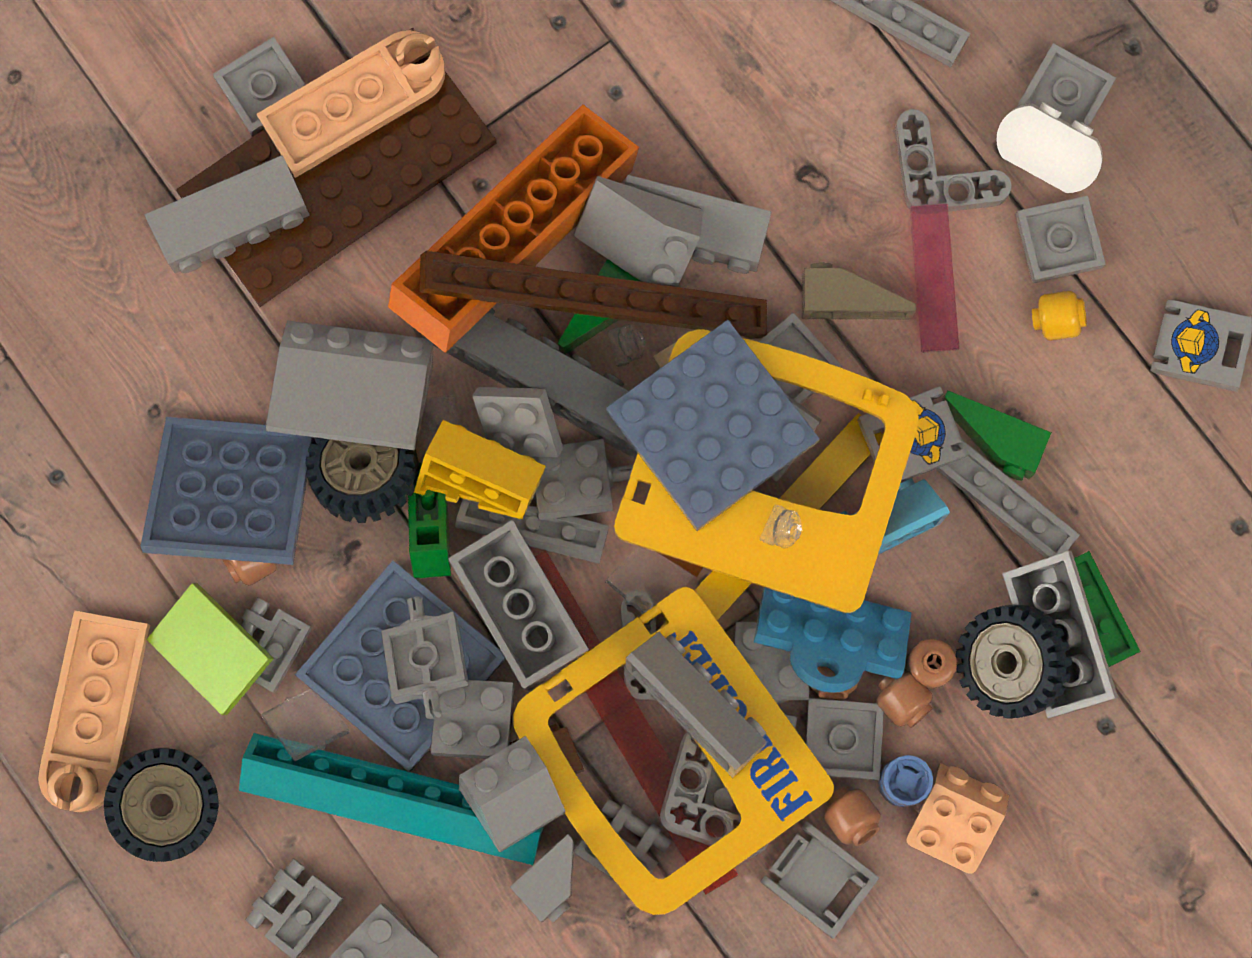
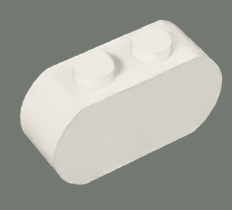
[996,102,1103,193]

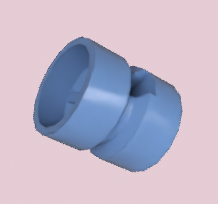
[878,755,933,807]

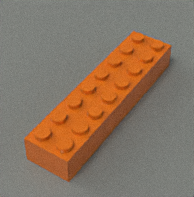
[388,104,639,353]

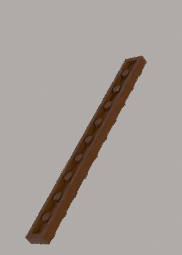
[420,251,767,339]

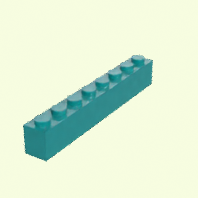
[239,733,544,865]

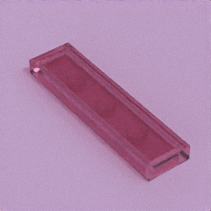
[910,204,959,353]

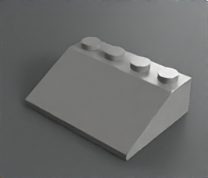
[266,321,433,450]

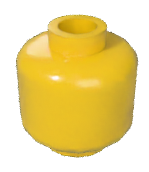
[1032,291,1087,341]

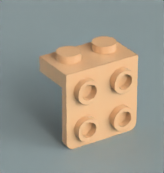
[907,763,1009,873]

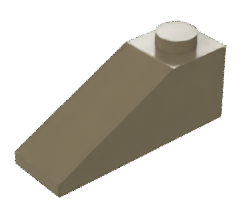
[802,262,916,320]

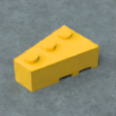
[414,420,546,519]

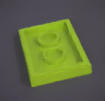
[146,583,274,715]

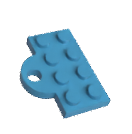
[754,587,912,693]

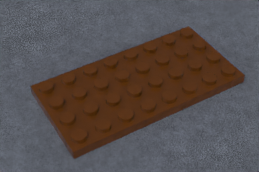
[176,28,497,307]

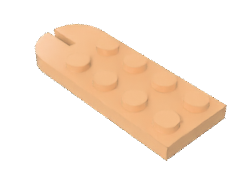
[256,30,445,178]
[38,611,150,812]

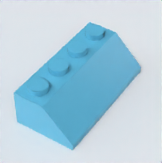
[840,478,950,555]

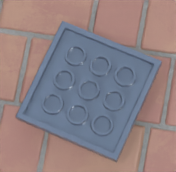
[606,320,820,531]
[140,417,314,565]
[295,560,506,772]

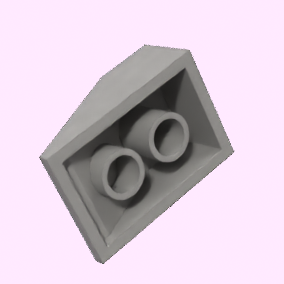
[574,176,703,287]

